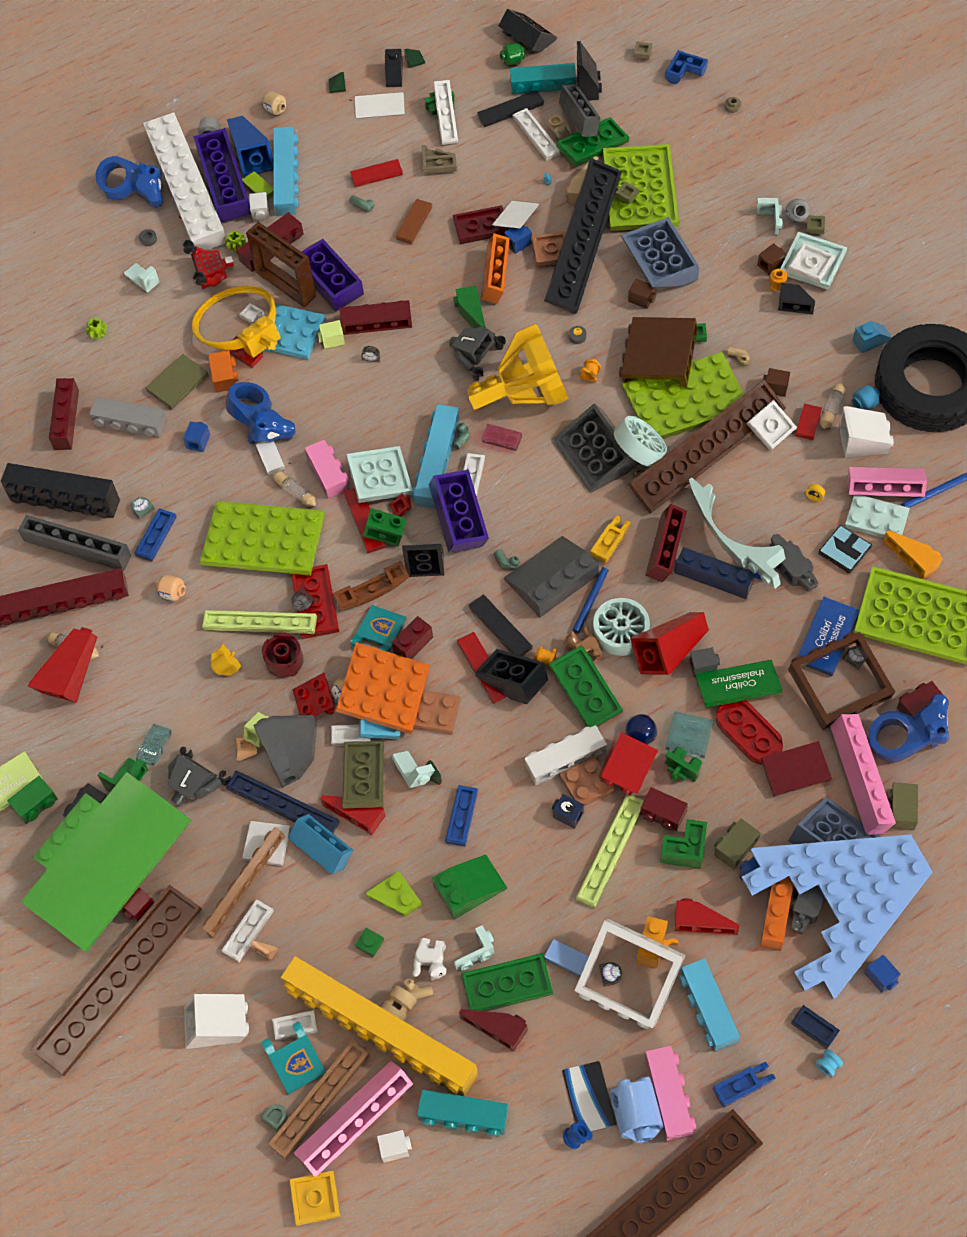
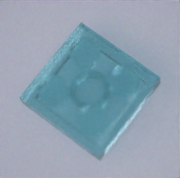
[665,711,713,759]

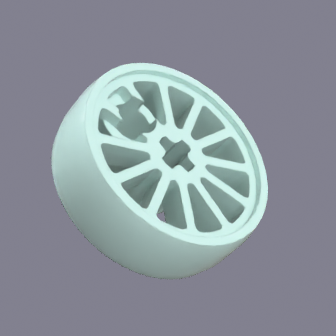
[614,416,667,467]
[592,598,650,656]

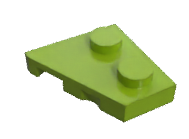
[366,871,422,917]

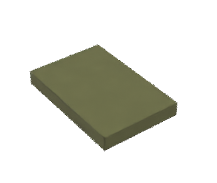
[146,354,209,409]

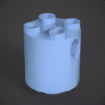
[610,1077,663,1143]

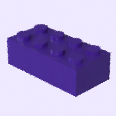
[296,239,364,311]
[429,469,489,553]

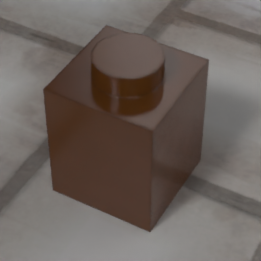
[757,243,786,275]
[628,279,657,309]
[763,368,790,397]

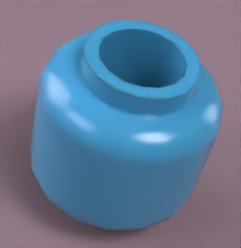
[852,385,880,410]

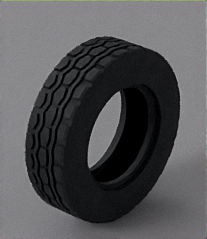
[875,324,967,432]

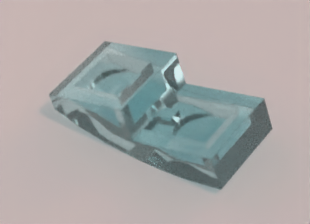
[136,724,171,766]

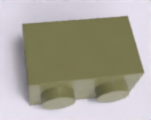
[887,782,918,830]
[714,818,761,869]

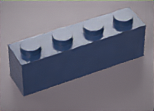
[675,547,755,599]

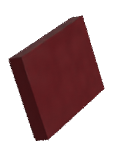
[453,205,509,244]
[761,741,832,797]

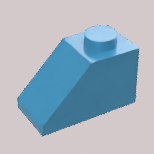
[853,321,892,353]

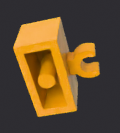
[637,916,679,968]

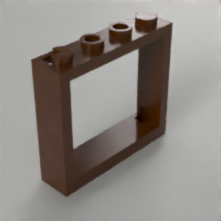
[246,222,316,307]
[788,632,895,730]

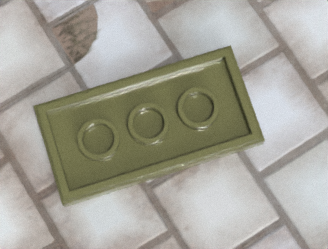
[342,741,384,808]

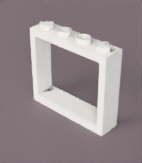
[575,919,686,1029]

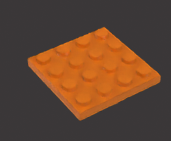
[335,642,430,734]

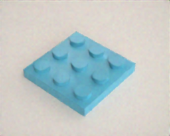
[265,304,326,360]

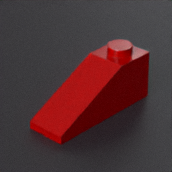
[320,795,385,835]
[675,898,739,935]

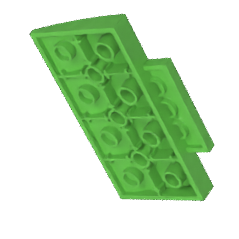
[21,772,192,953]

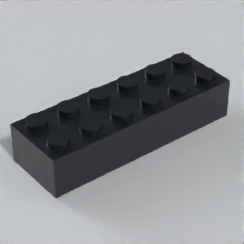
[0,463,120,518]

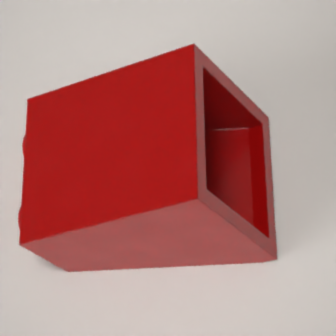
[599,732,658,796]

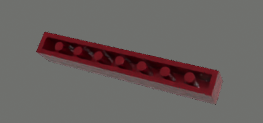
[0,568,129,626]

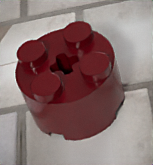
[262,632,304,677]

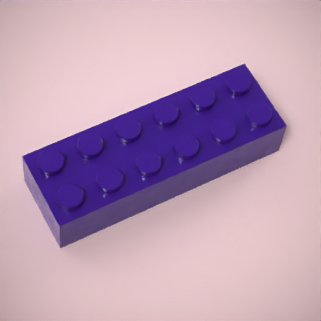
[193,128,251,222]

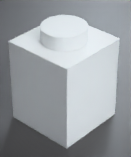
[249,192,270,221]
[377,1130,412,1163]

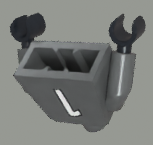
[450,326,506,381]
[168,747,231,806]

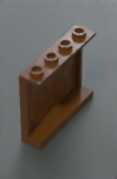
[619,317,698,387]

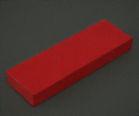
[350,159,403,187]

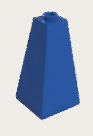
[227,116,274,177]

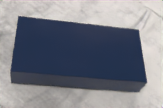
[791,1005,840,1049]

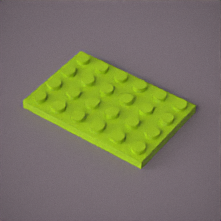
[603,144,679,231]
[622,352,744,439]
[200,501,325,575]
[854,566,967,665]

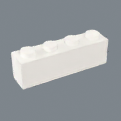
[524,725,607,786]

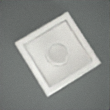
[788,243,835,284]
[746,400,797,451]
[242,821,291,866]

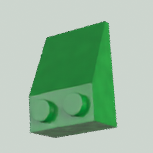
[432,854,507,920]

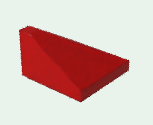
[389,493,411,517]

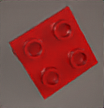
[292,672,335,717]

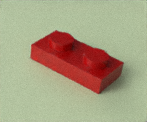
[225,336,264,368]

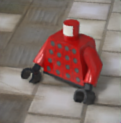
[183,240,234,289]

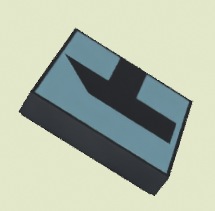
[818,525,872,574]

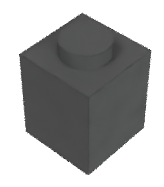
[689,647,720,677]

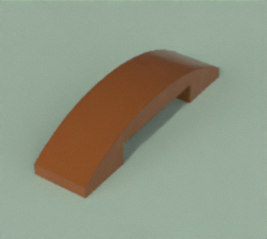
[333,561,409,610]

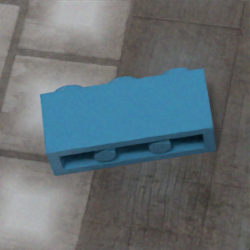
[288,814,353,874]

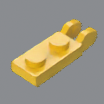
[590,515,631,563]

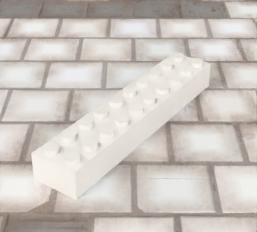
[143,112,226,250]

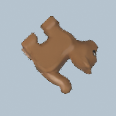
[563,626,603,661]

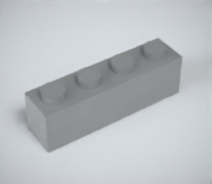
[89,397,167,437]

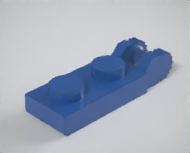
[712,1062,776,1108]

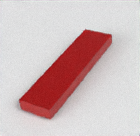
[344,488,385,553]
[457,632,506,704]

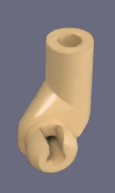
[727,346,750,365]
[403,979,434,1000]

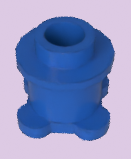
[563,1119,593,1149]

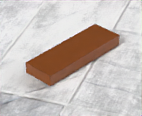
[396,199,432,244]

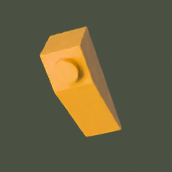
[883,530,943,579]

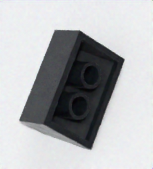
[498,9,558,53]

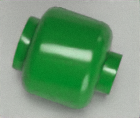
[500,43,525,66]

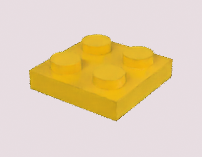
[290,1171,341,1226]

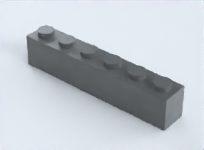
[18,515,132,571]

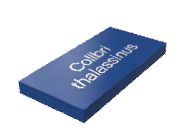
[797,597,860,676]

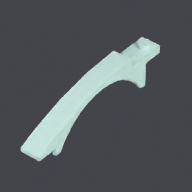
[689,477,786,588]

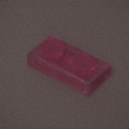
[482,424,522,451]

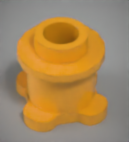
[769,269,788,292]
[580,359,601,383]
[534,646,557,670]

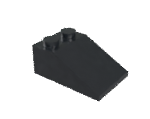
[577,41,602,101]
[402,544,445,577]
[475,649,548,704]

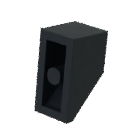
[385,49,403,87]
[778,283,815,314]

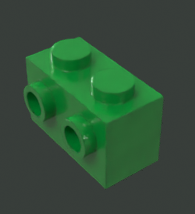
[363,508,406,547]
[7,776,58,824]

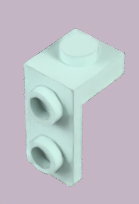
[756,198,782,235]
[124,263,160,293]
[391,751,435,788]
[454,925,494,971]

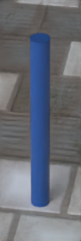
[902,473,967,508]
[572,567,609,634]

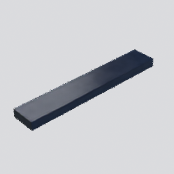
[226,770,340,833]

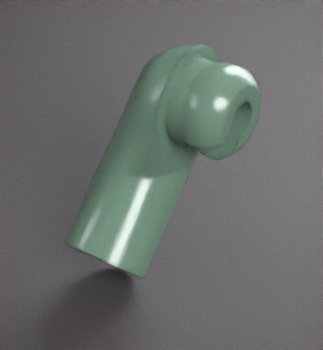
[349,195,374,211]
[453,423,470,450]
[494,549,520,569]

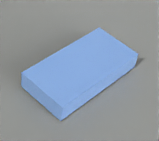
[544,939,589,977]

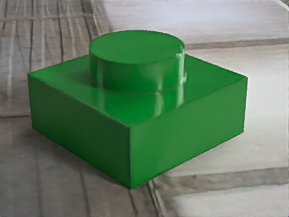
[696,323,707,342]
[355,928,384,957]

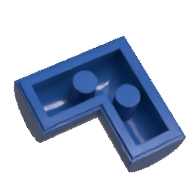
[665,50,708,84]

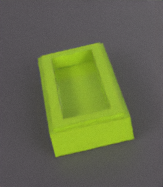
[242,171,274,199]

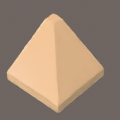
[236,738,257,761]
[251,941,279,960]

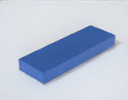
[135,508,177,561]
[445,785,478,846]

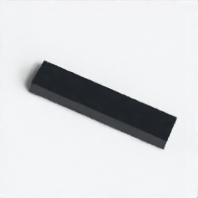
[477,90,544,127]
[469,594,533,656]

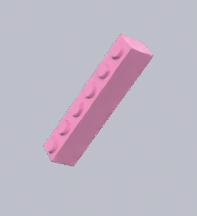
[830,714,896,835]
[294,1061,413,1177]

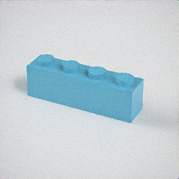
[679,958,740,1052]

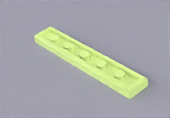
[202,610,317,634]
[576,794,644,908]

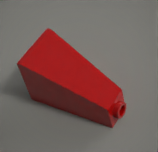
[630,612,709,675]
[28,627,97,703]

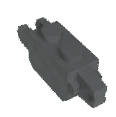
[770,534,818,592]
[789,885,825,935]

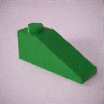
[453,286,486,328]

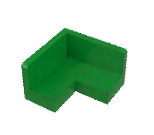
[98,758,148,792]
[660,819,707,869]

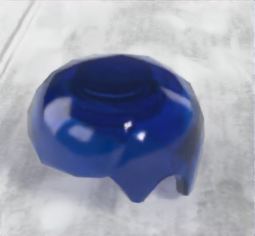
[626,714,658,745]

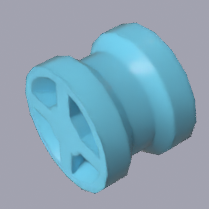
[815,1049,843,1078]

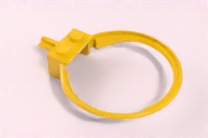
[192,285,281,358]

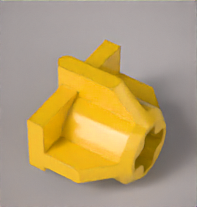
[211,644,242,676]

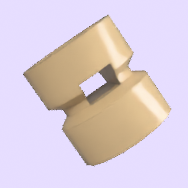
[380,985,417,1021]

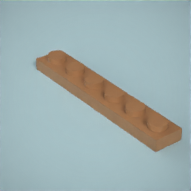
[202,827,285,938]
[268,1040,369,1159]

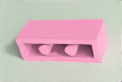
[305,439,349,499]

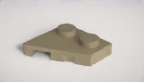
[421,145,457,174]

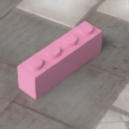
[847,467,927,497]
[645,1046,696,1142]

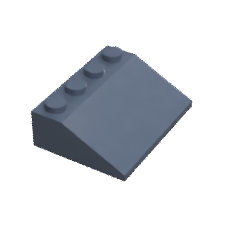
[621,217,699,287]
[788,797,881,844]

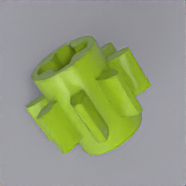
[224,231,246,252]
[85,318,108,339]

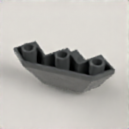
[253,715,317,788]

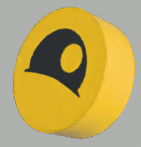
[805,484,825,502]

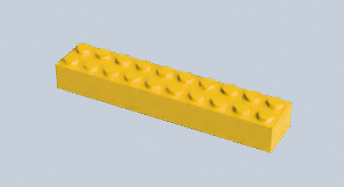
[281,956,478,1097]

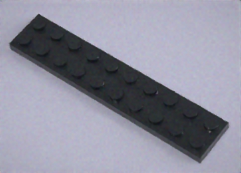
[544,158,622,314]

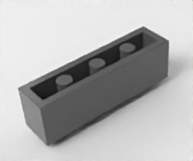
[559,85,600,137]

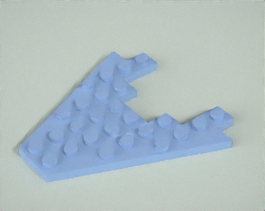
[741,835,933,999]

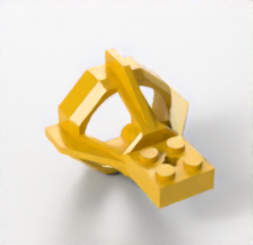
[467,324,569,410]

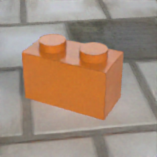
[208,350,239,393]

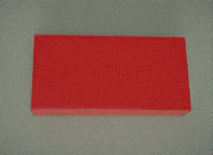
[796,403,822,440]

